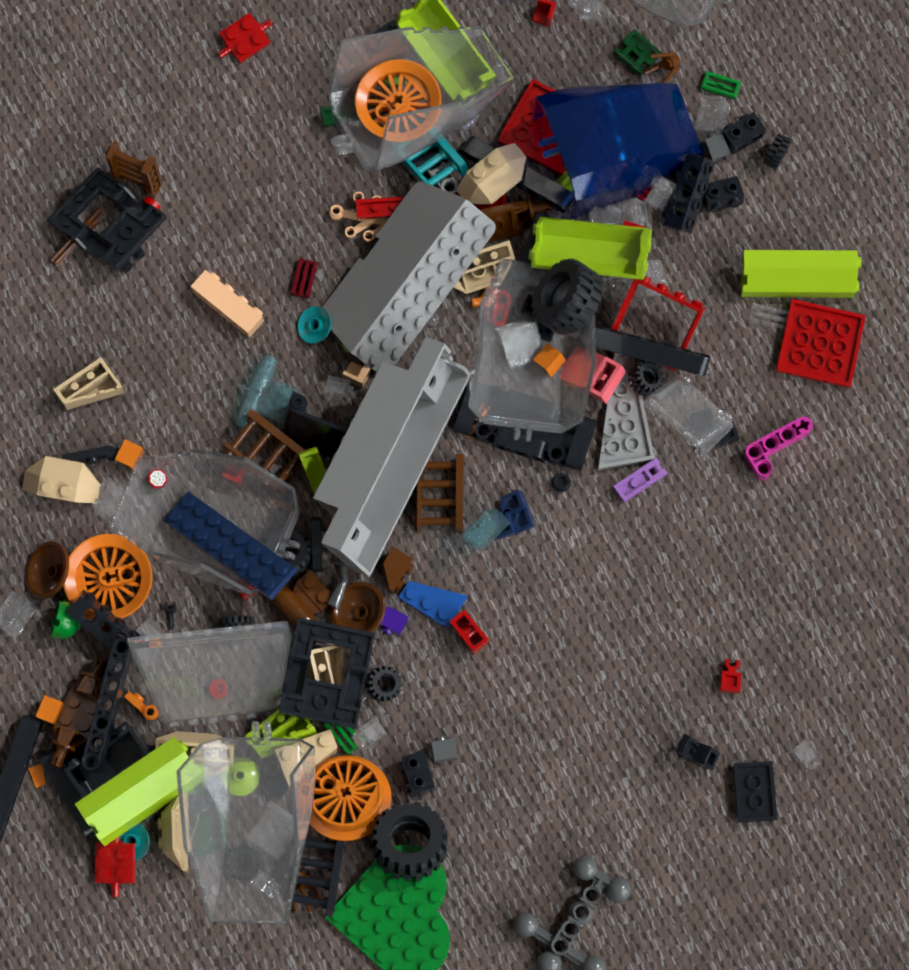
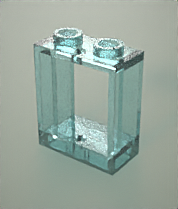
[462,509,511,550]

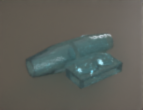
[235,355,299,429]

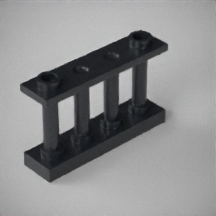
[282,829,345,917]

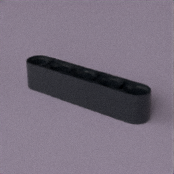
[38,747,95,838]

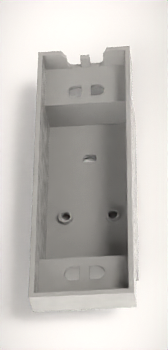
[313,337,471,577]

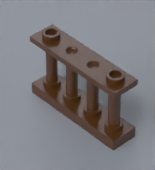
[105,141,163,199]
[221,408,306,493]
[413,454,464,533]

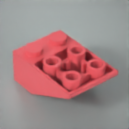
[558,346,626,404]

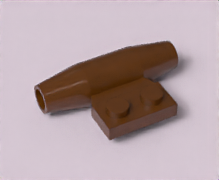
[272,570,332,644]

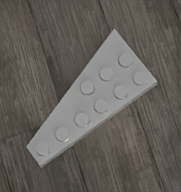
[598,353,655,470]

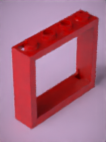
[611,275,706,371]

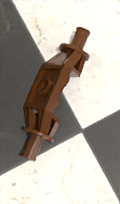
[480,197,551,243]
[49,657,107,769]

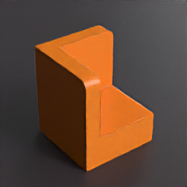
[533,343,566,377]
[115,439,144,471]
[36,695,64,725]

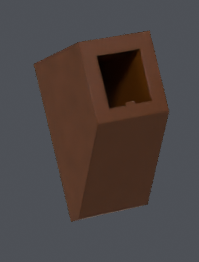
[383,547,414,595]

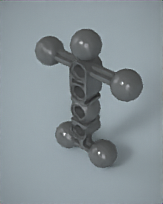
[513,856,631,970]

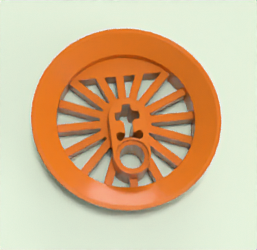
[355,59,441,141]
[64,534,152,619]
[301,755,392,841]

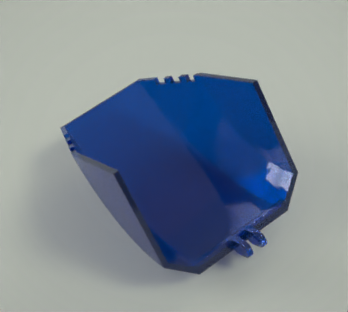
[532,83,704,219]

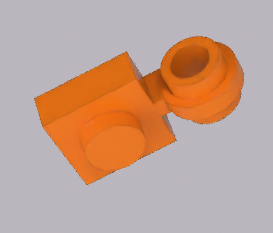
[124,691,159,721]

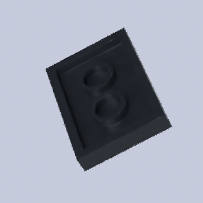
[733,761,778,823]

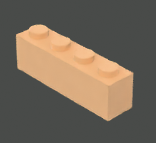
[191,270,264,338]

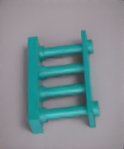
[387,117,468,186]

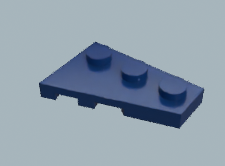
[398,581,468,629]

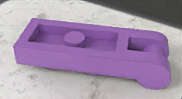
[613,458,668,503]

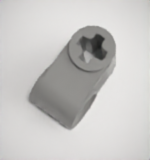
[427,161,458,194]

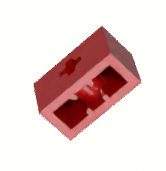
[449,609,489,655]

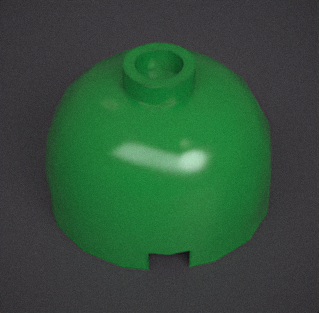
[50,600,82,639]

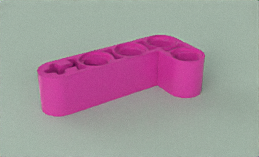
[744,417,813,480]

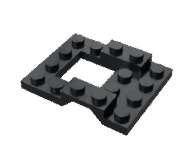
[47,167,167,271]
[278,617,375,729]

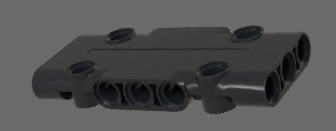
[453,380,597,472]

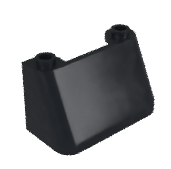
[283,391,355,458]

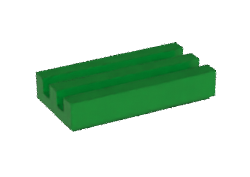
[700,71,741,100]
[324,723,363,755]

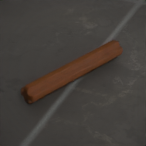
[50,207,106,266]

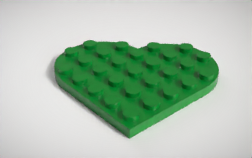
[325,844,450,970]

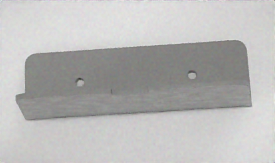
[322,182,496,371]

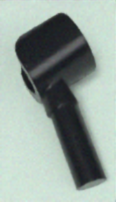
[165,602,177,630]

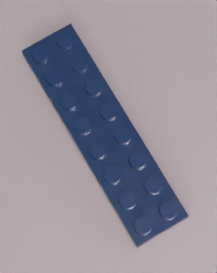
[163,491,297,600]

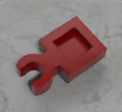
[720,658,742,694]

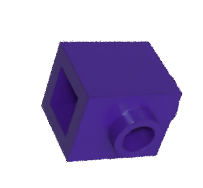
[380,606,409,637]

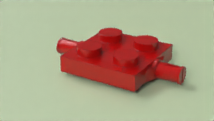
[217,12,273,64]
[95,836,136,897]

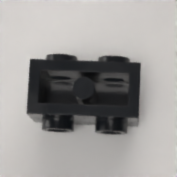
[722,112,766,155]
[703,176,744,213]
[399,750,435,797]

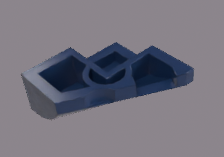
[497,490,535,540]

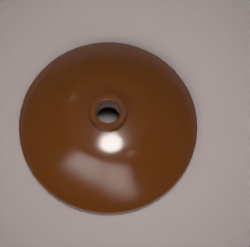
[26,541,69,599]
[331,582,385,633]

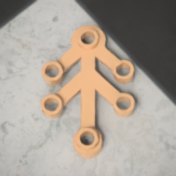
[329,192,389,243]

